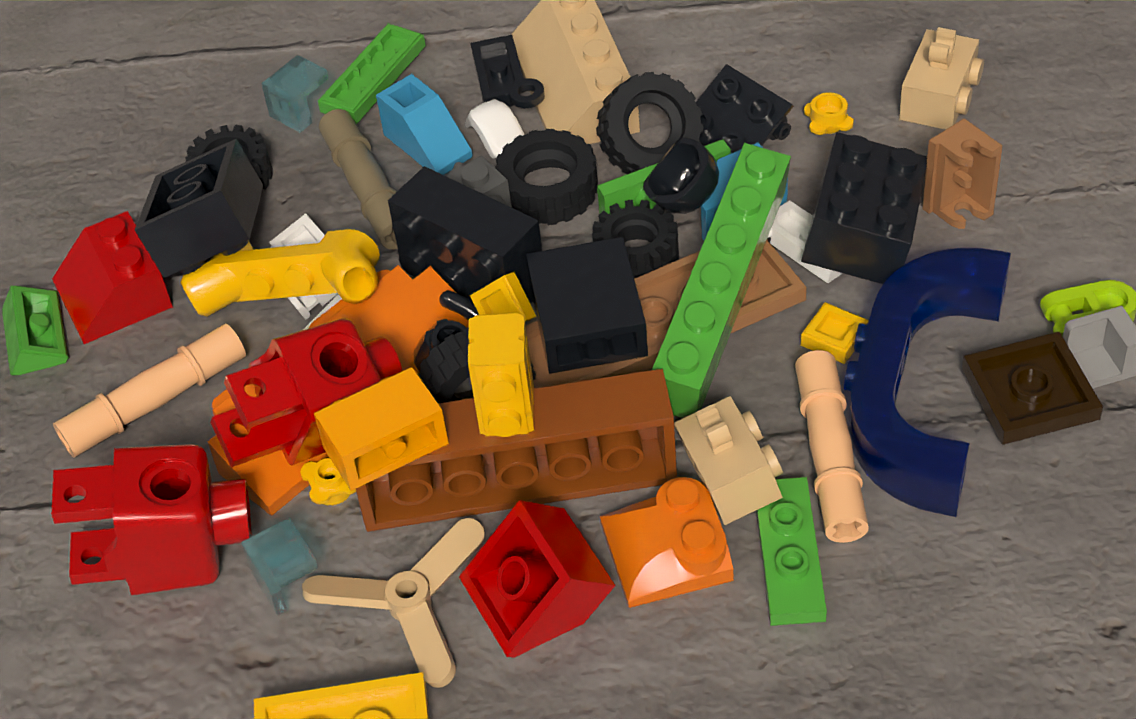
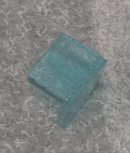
[261,55,328,133]
[241,518,318,616]

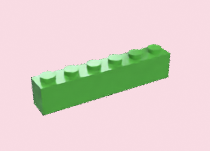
[652,143,791,418]

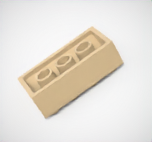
[511,0,640,144]

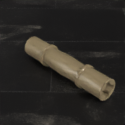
[319,109,397,249]

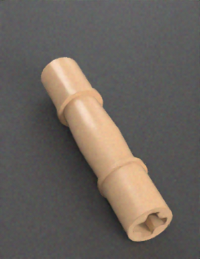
[53,323,246,458]
[795,350,869,543]

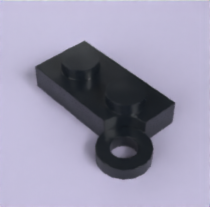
[470,35,545,109]

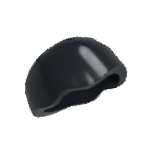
[643,138,719,214]

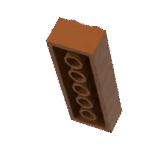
[356,369,677,532]

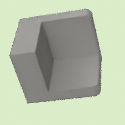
[1063,306,1136,388]

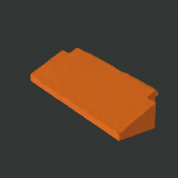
[207,265,469,516]

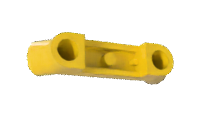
[180,229,380,317]

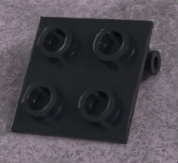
[696,64,794,154]

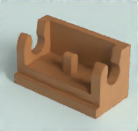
[922,118,1003,229]

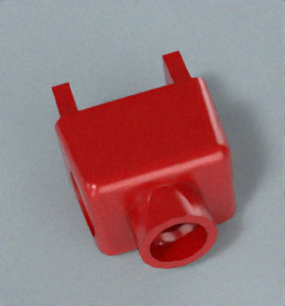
[210,319,403,468]
[51,444,252,596]

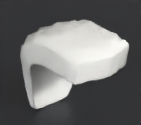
[464,99,524,159]

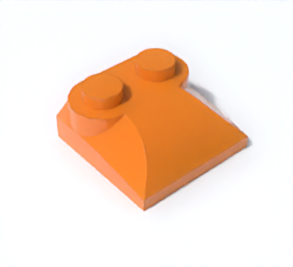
[600,477,734,608]

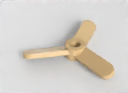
[302,518,485,688]

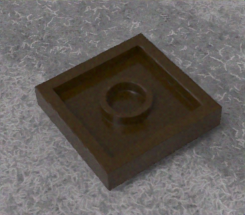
[962,332,1103,445]

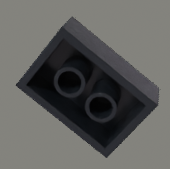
[801,132,927,288]
[135,139,263,278]
[388,166,542,304]

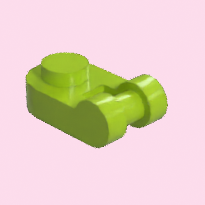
[1040,280,1136,337]

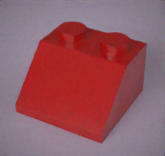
[52,211,173,344]
[459,500,616,658]

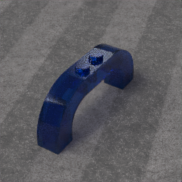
[844,248,1011,517]

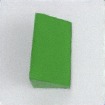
[2,285,68,375]

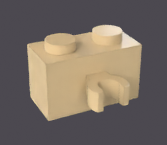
[899,27,984,130]
[674,396,783,526]

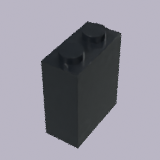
[526,237,648,374]

